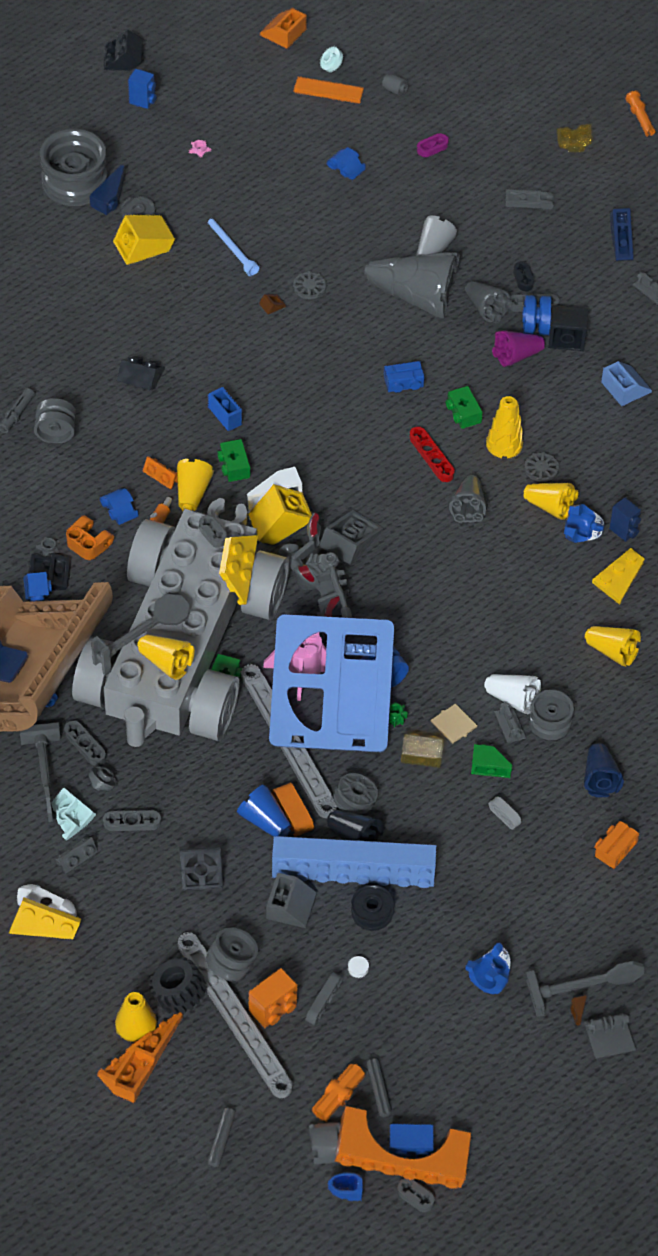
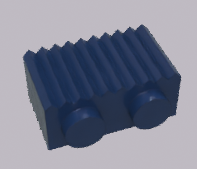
[609,498,641,542]

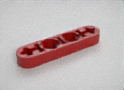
[410,427,454,482]

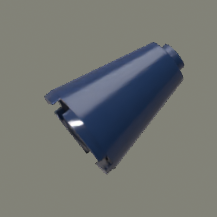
[584,743,624,797]

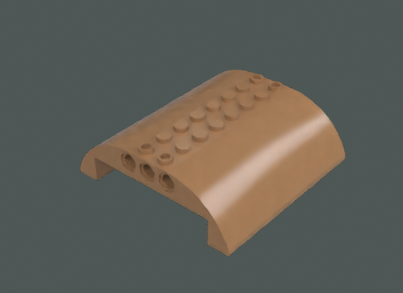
[0,582,113,731]

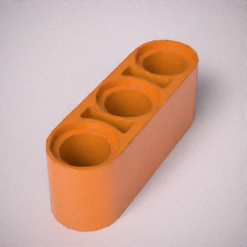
[272,783,314,837]

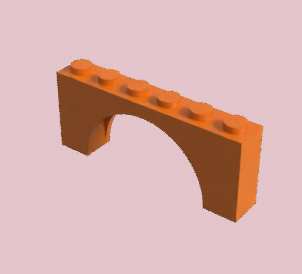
[335,1106,471,1189]

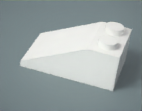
[247,467,302,520]

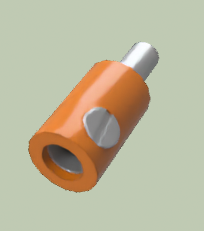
[149,497,172,523]

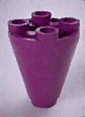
[492,331,545,367]

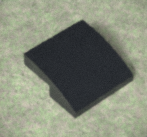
[28,554,70,590]

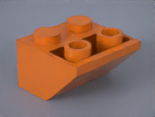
[260,8,306,49]

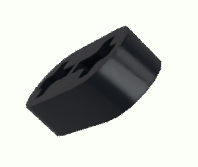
[513,262,534,292]

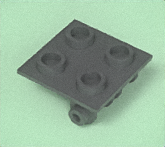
[584,1013,636,1059]

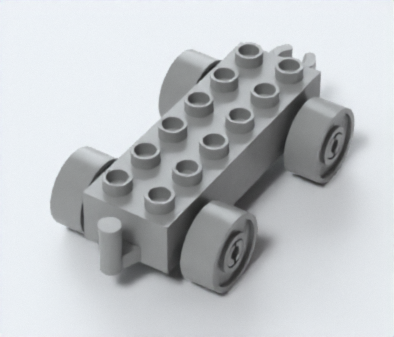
[72,498,289,747]

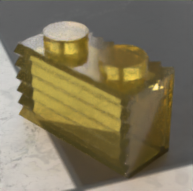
[401,733,444,768]

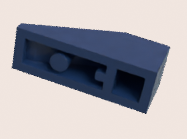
[90,164,125,215]
[610,208,633,261]

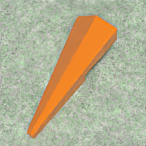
[98,1012,183,1103]

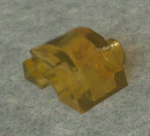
[557,124,592,152]

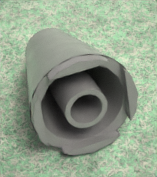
[416,216,457,256]

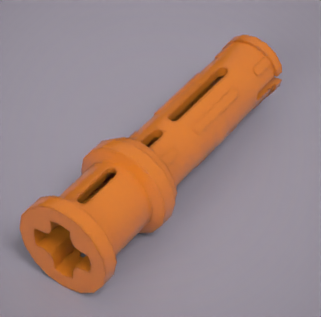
[626,91,656,136]

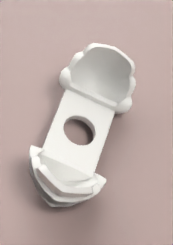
[17,884,77,917]

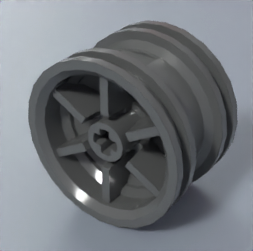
[40,129,107,206]

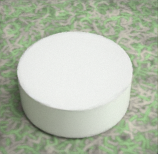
[348,956,369,978]

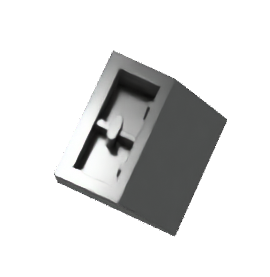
[266,872,316,929]

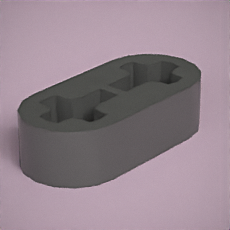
[199,515,227,548]
[397,1178,434,1212]

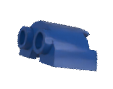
[327,147,365,180]
[100,488,138,525]

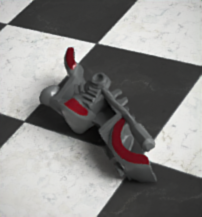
[279,513,353,643]

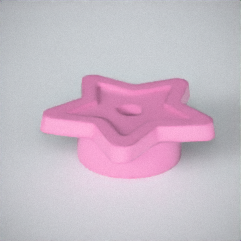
[189,140,211,157]

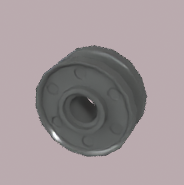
[333,773,378,815]

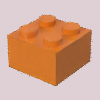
[249,969,297,1028]

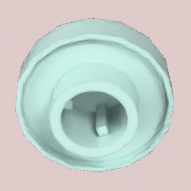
[320,47,343,72]

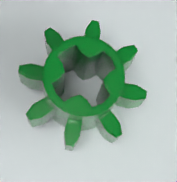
[389,702,407,727]

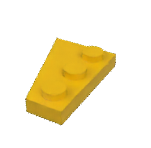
[592,548,645,605]
[9,897,81,939]

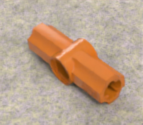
[312,1064,365,1121]

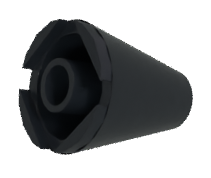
[327,810,384,842]

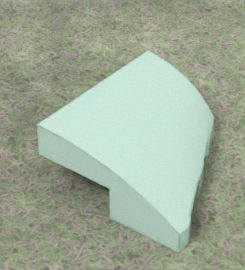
[51,788,96,840]

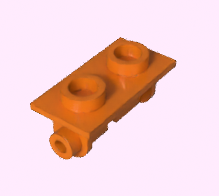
[143,456,178,489]

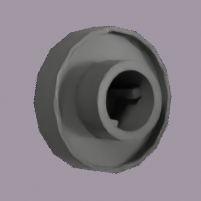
[89,766,117,791]

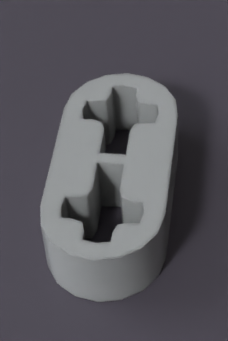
[488,796,521,830]

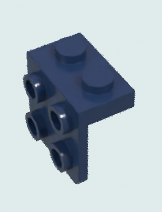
[0,641,28,683]

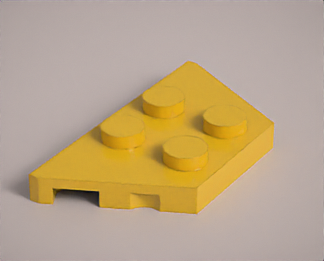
[219,535,258,605]

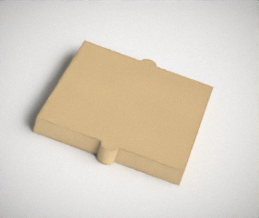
[431,704,477,744]

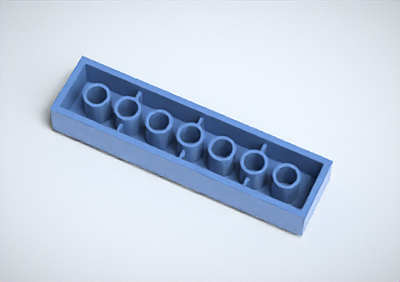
[272,836,436,888]

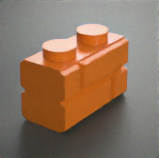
[595,821,639,869]

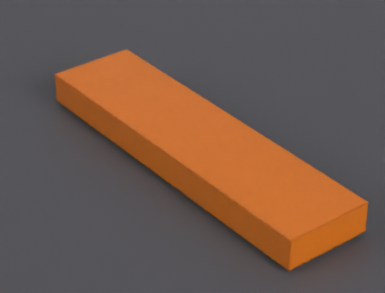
[294,77,364,103]

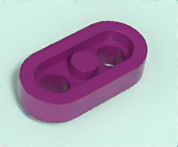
[417,134,449,157]

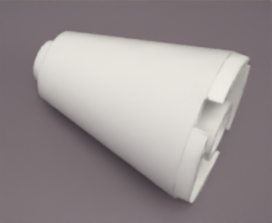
[485,674,541,715]

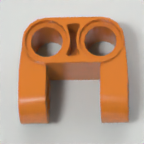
[66,515,114,560]

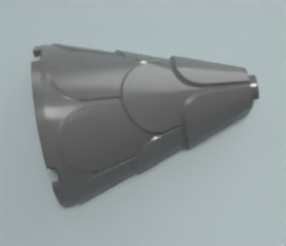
[364,252,460,319]

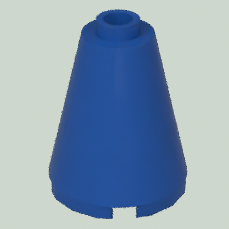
[237,785,291,837]

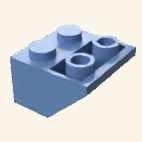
[601,361,652,406]

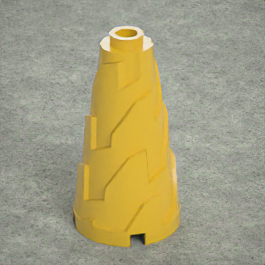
[486,396,523,458]

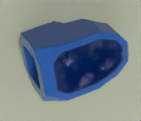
[328,1173,362,1201]

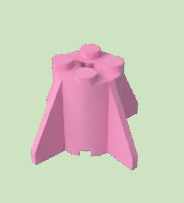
[264,633,327,701]

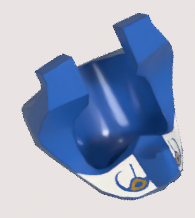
[564,504,604,543]
[466,943,511,994]

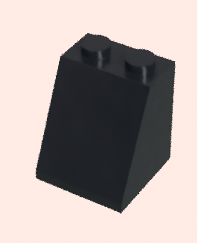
[548,305,588,351]

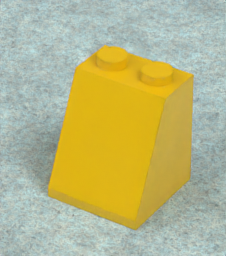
[113,215,175,265]
[248,484,312,545]

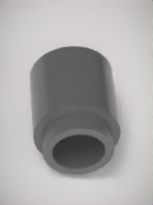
[382,74,408,96]

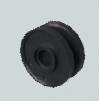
[351,885,394,931]

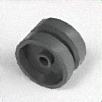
[34,398,76,443]
[529,690,574,740]
[206,927,258,981]

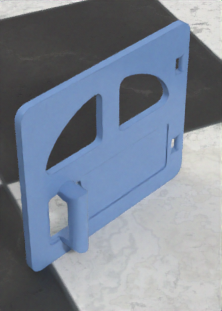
[269,615,394,752]

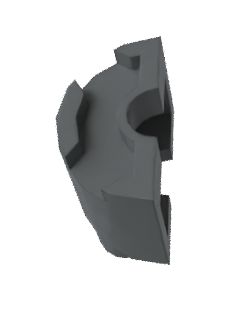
[309,1122,340,1164]

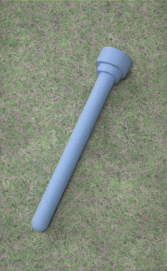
[208,219,260,276]

